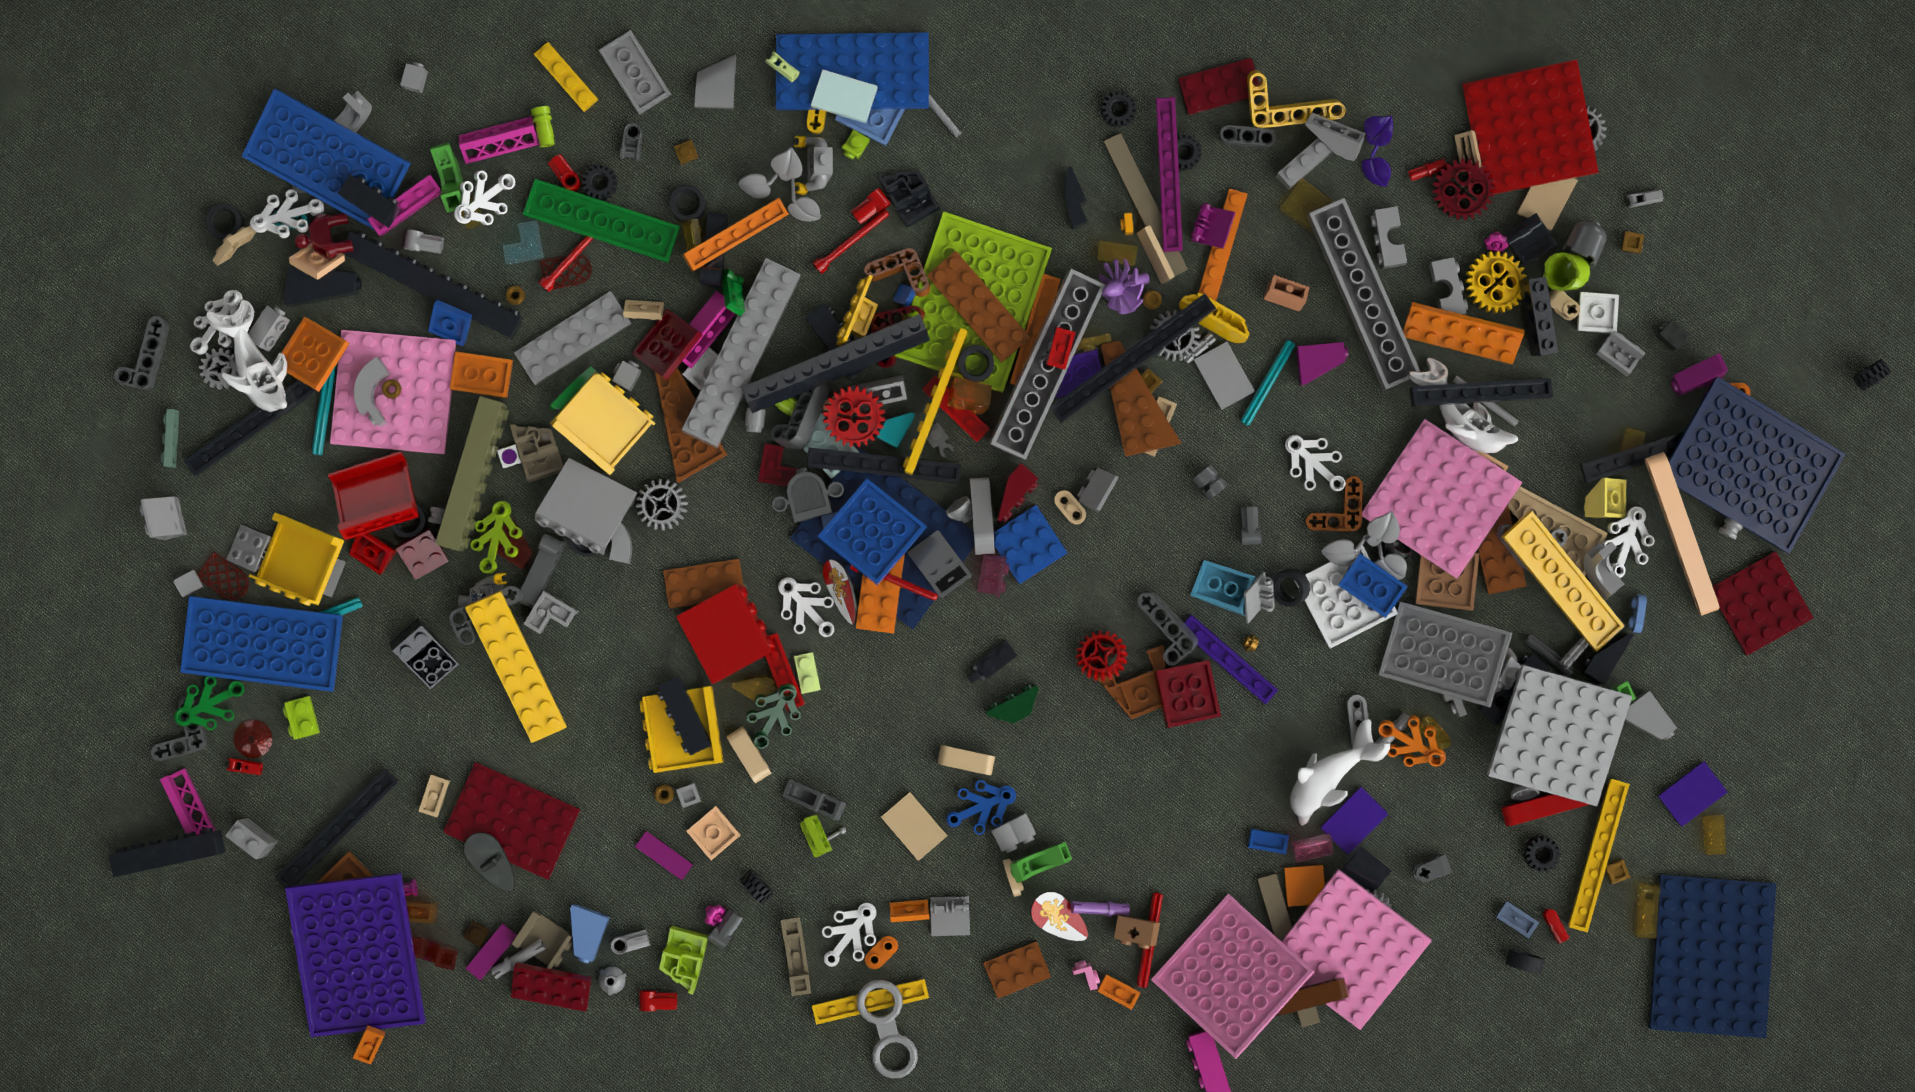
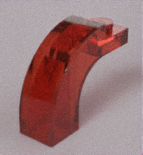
[412,936,459,970]

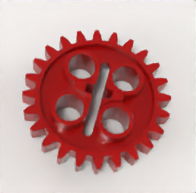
[823,385,885,448]

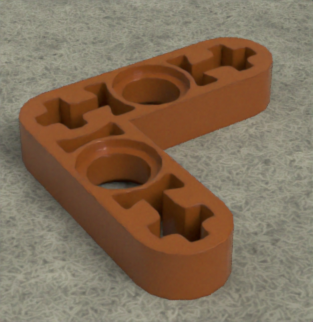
[864,248,931,297]
[1305,476,1362,532]

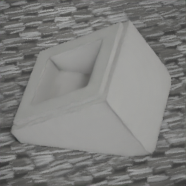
[173,570,203,597]

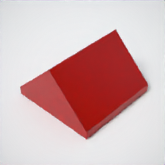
[349,532,397,575]

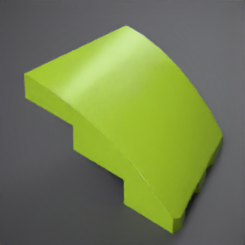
[659,926,709,995]

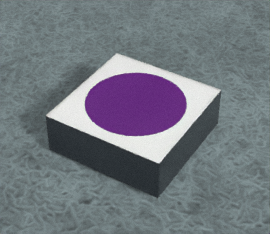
[497,445,522,469]

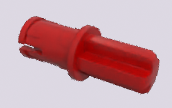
[1408,158,1447,181]

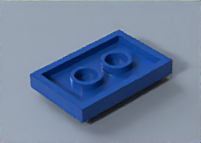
[1338,554,1408,618]

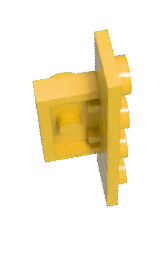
[836,275,878,346]

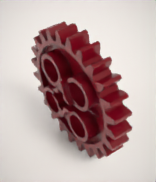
[1433,158,1495,221]

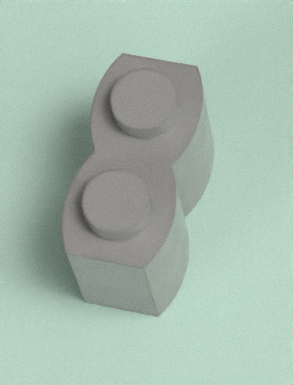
[991,813,1036,853]

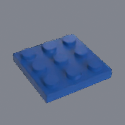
[994,505,1067,585]

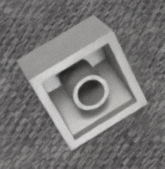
[1077,468,1119,513]

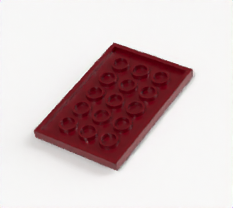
[443,762,581,880]

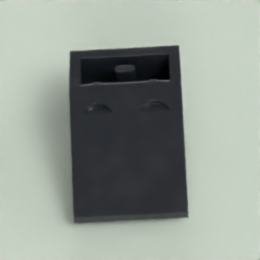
[389,618,459,689]

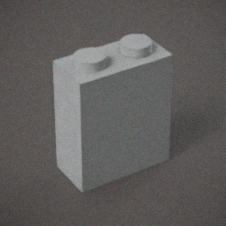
[225,818,278,859]

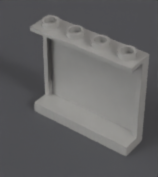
[535,458,637,555]

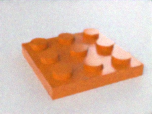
[281,316,350,392]

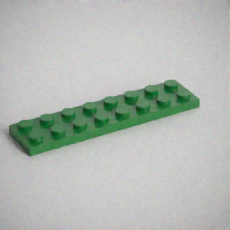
[523,179,680,263]

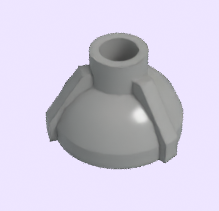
[946,496,973,523]
[1510,784,1539,801]
[598,966,627,995]

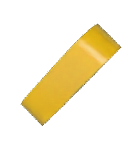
[807,110,826,134]

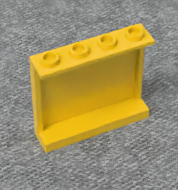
[550,371,656,475]
[249,512,344,606]
[640,686,724,773]

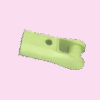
[765,51,800,82]

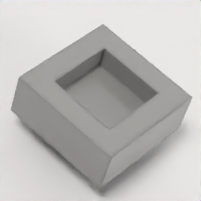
[676,783,701,808]

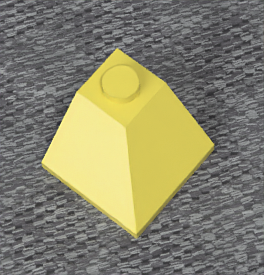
[1584,478,1626,518]

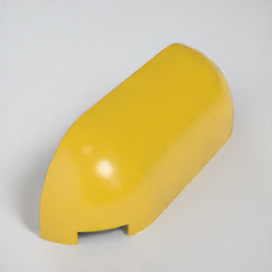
[1179,293,1249,343]

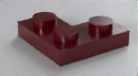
[758,444,800,487]

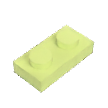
[794,652,821,694]

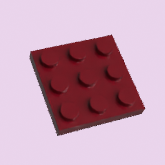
[631,309,702,380]
[1154,660,1221,728]

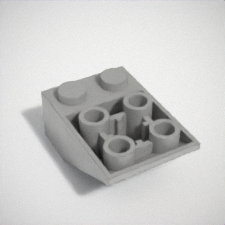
[140,496,187,540]

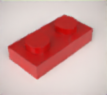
[1046,327,1075,370]

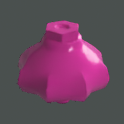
[1485,231,1509,253]
[705,905,726,927]

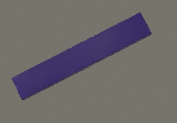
[1184,615,1278,705]

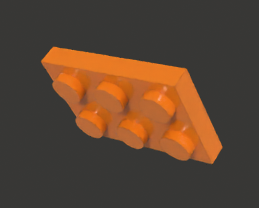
[450,351,513,398]

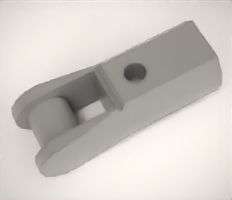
[1626,189,1663,208]

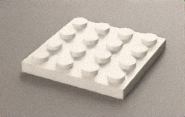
[1294,545,1398,649]

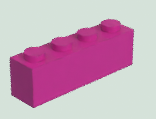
[682,291,735,369]
[1186,1030,1231,1092]

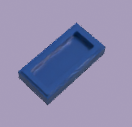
[1248,829,1289,854]

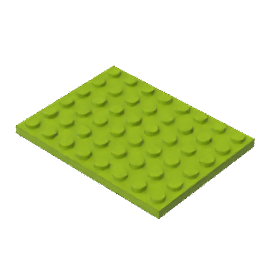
[894,212,1052,393]

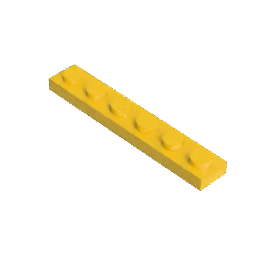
[812,978,929,1025]

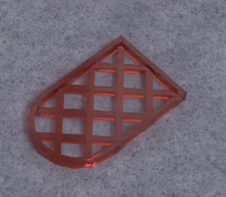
[540,254,592,290]
[197,552,249,600]

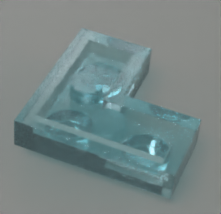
[503,220,544,265]

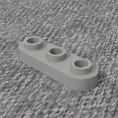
[1347,695,1369,748]

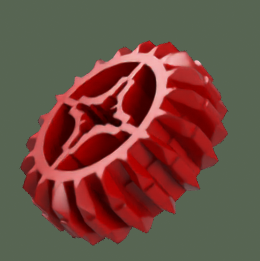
[1076,630,1128,682]

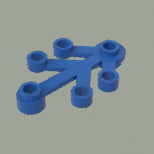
[946,780,1016,835]

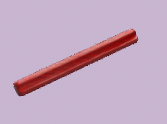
[1137,892,1163,988]

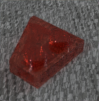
[497,518,533,570]

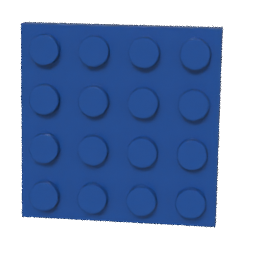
[818,479,927,586]

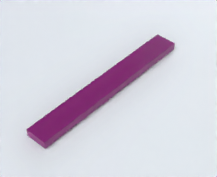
[1156,97,1183,252]

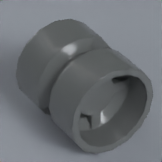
[1192,464,1228,500]

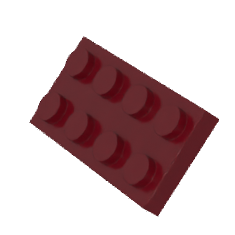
[1178,58,1262,116]
[511,963,592,1012]

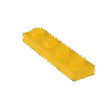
[534,42,598,112]

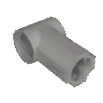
[403,229,444,254]
[611,929,650,955]

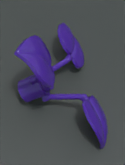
[1340,116,1393,187]

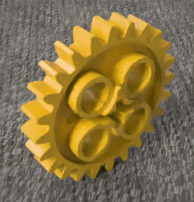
[1465,251,1527,314]

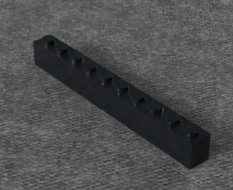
[343,231,523,340]
[741,314,930,414]

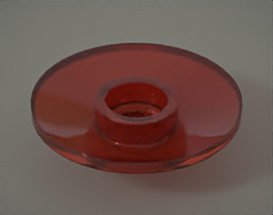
[234,720,273,758]

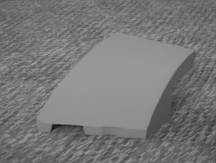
[695,55,736,109]

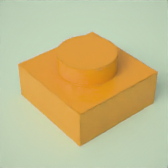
[1120,213,1133,235]

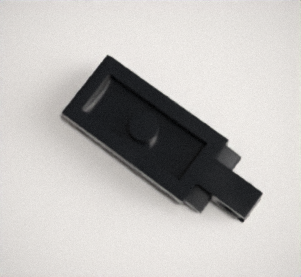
[968,641,1018,683]

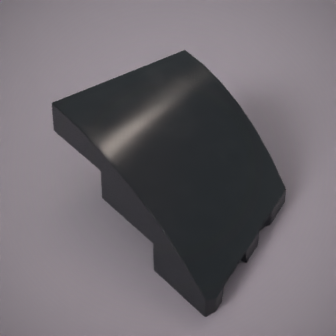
[877,170,940,228]
[1341,847,1392,893]

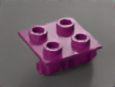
[1190,203,1235,249]

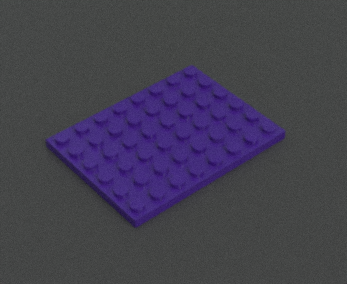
[285,873,426,1037]

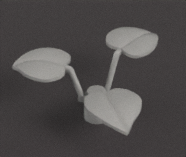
[738,147,821,222]
[1321,511,1407,580]

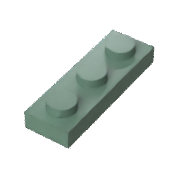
[161,409,179,468]

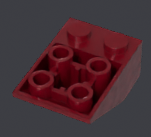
[997,463,1039,523]

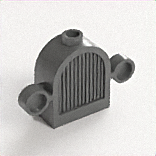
[772,468,844,523]

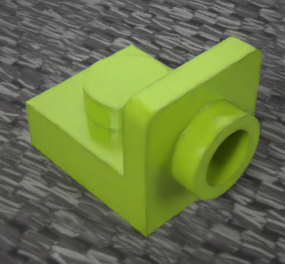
[841,130,870,160]

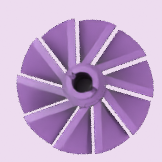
[1099,259,1149,314]

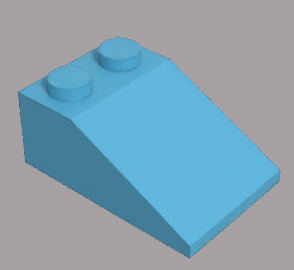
[1190,560,1256,617]

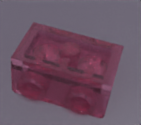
[977,554,1009,598]
[1292,833,1333,862]

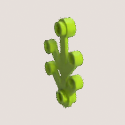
[471,501,522,574]

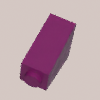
[1296,342,1348,386]
[1670,353,1728,397]

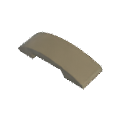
[781,917,811,996]

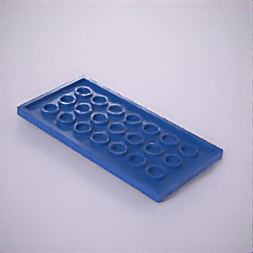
[776,33,929,110]
[241,89,411,230]
[180,596,343,692]

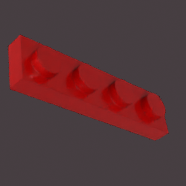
[922,376,990,443]
[766,633,805,711]

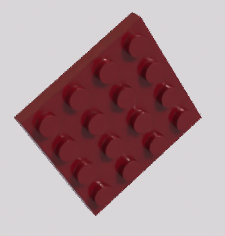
[1712,551,1814,656]

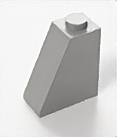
[1625,691,1677,740]

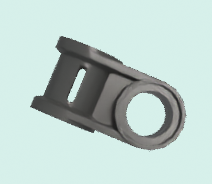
[620,123,643,161]
[1413,854,1452,882]

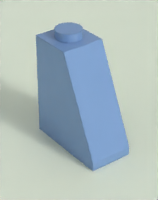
[570,904,610,963]

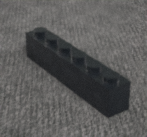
[108,828,226,877]

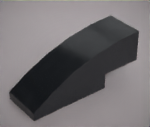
[1065,166,1087,230]

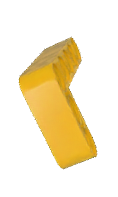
[1247,70,1346,128]

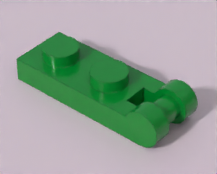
[722,269,745,316]

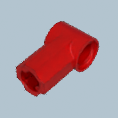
[548,154,581,192]
[851,188,891,225]
[639,990,678,1011]

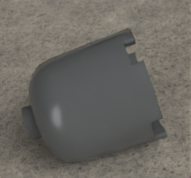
[1560,220,1607,269]

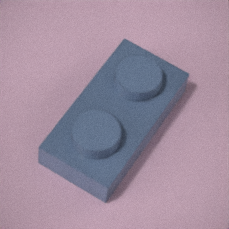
[1495,901,1539,938]

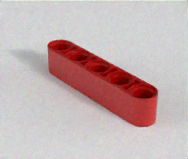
[1501,794,1590,827]

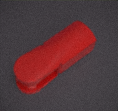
[226,758,263,776]
[1543,909,1569,944]

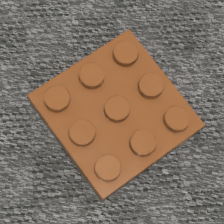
[1415,553,1479,611]

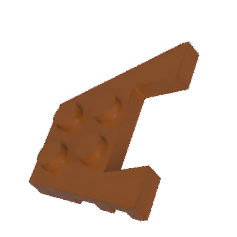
[1098,645,1165,719]

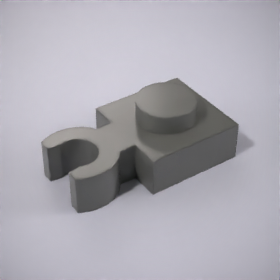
[927,422,954,458]

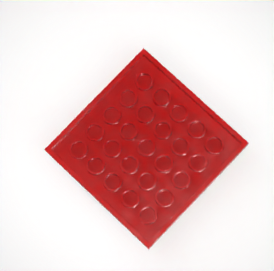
[1463,60,1599,194]

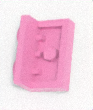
[1072,960,1100,991]

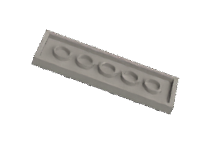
[514,291,632,385]

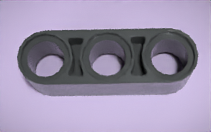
[1219,125,1276,149]

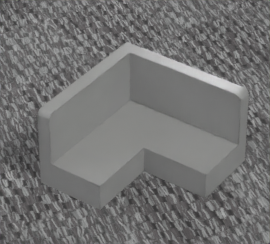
[524,591,579,634]

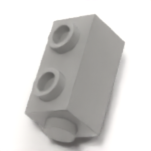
[248,306,290,351]

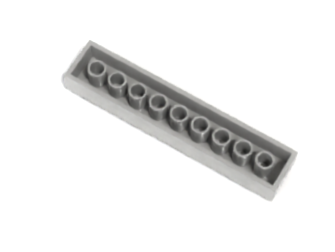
[1307,198,1420,391]
[682,258,801,449]
[988,269,1105,460]

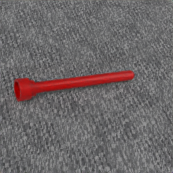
[812,210,889,275]
[538,236,593,292]
[850,565,938,601]

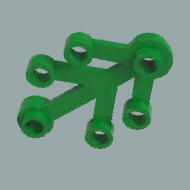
[174,676,245,731]

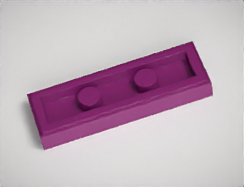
[635,831,694,880]
[465,923,517,981]

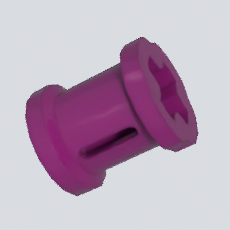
[403,879,418,896]

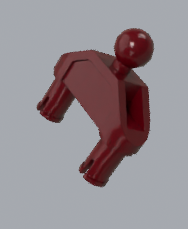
[294,213,354,259]

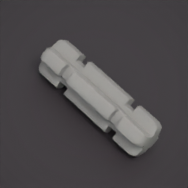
[1183,333,1216,363]
[1560,637,1589,669]

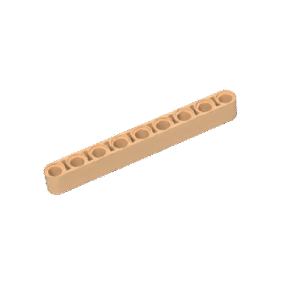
[1645,452,1719,616]

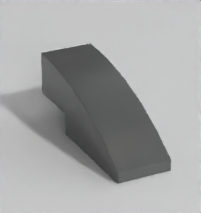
[782,779,846,821]

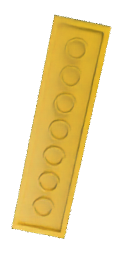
[1501,511,1624,652]
[465,590,567,743]

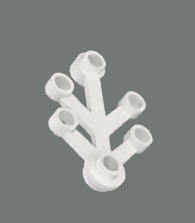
[454,171,515,225]
[250,189,325,238]
[190,290,242,354]
[1285,435,1345,491]
[1602,507,1655,578]
[778,577,834,637]
[822,903,876,967]

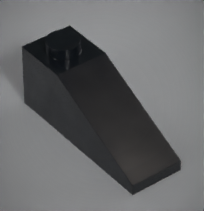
[1581,633,1634,684]

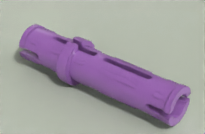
[1071,901,1130,917]

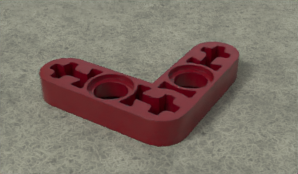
[871,306,925,368]

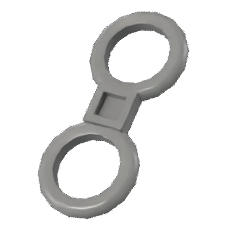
[857,979,918,1079]

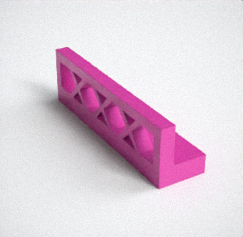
[458,116,539,164]
[367,175,442,236]
[160,768,216,835]

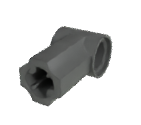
[1240,507,1261,545]
[707,909,743,950]

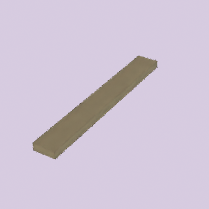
[1103,133,1188,276]
[1257,873,1320,1028]

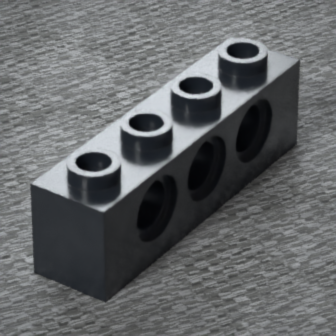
[1519,276,1558,356]
[1478,653,1550,725]

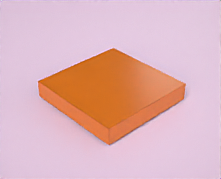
[1284,865,1325,907]

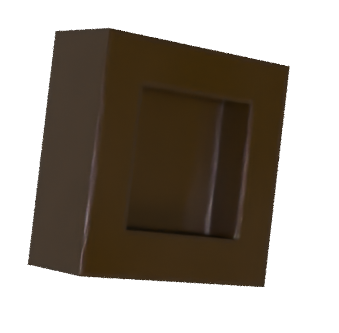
[464,920,490,947]

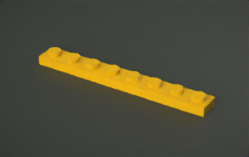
[903,328,968,475]
[1568,778,1630,933]

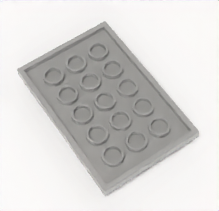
[1379,602,1512,707]

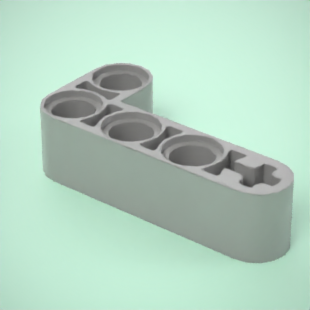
[970,477,995,555]

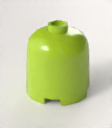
[1543,253,1590,291]

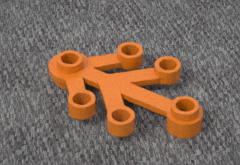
[1379,715,1446,767]

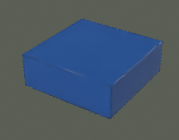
[893,284,915,307]

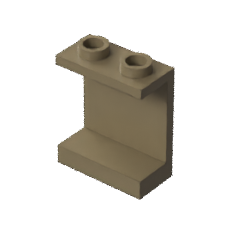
[512,910,573,969]

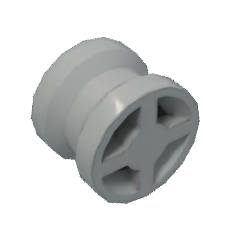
[427,506,446,524]
[1718,518,1743,540]

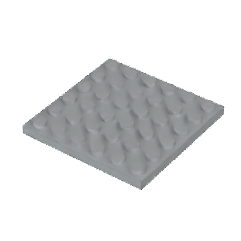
[1487,664,1632,806]

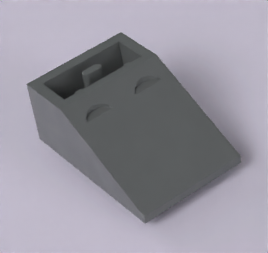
[907,530,972,599]

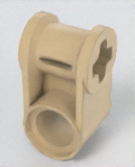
[1549,289,1580,321]

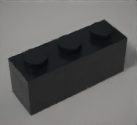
[337,174,402,228]

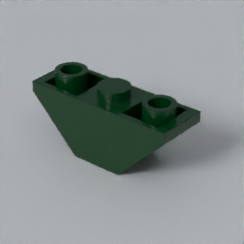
[986,684,1039,724]

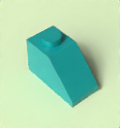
[877,413,916,449]

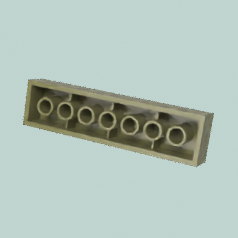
[435,396,509,552]

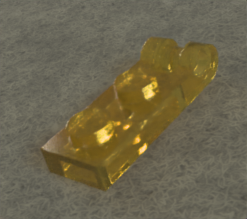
[1635,883,1660,938]

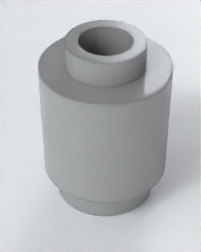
[745,408,766,433]

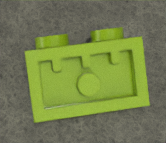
[283,696,320,740]
[800,815,832,858]

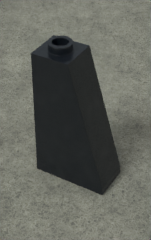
[283,266,362,307]

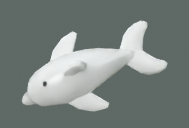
[206,300,287,412]
[1409,358,1518,454]
[1290,720,1390,826]

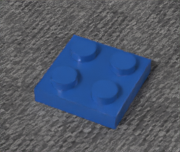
[428,300,472,346]

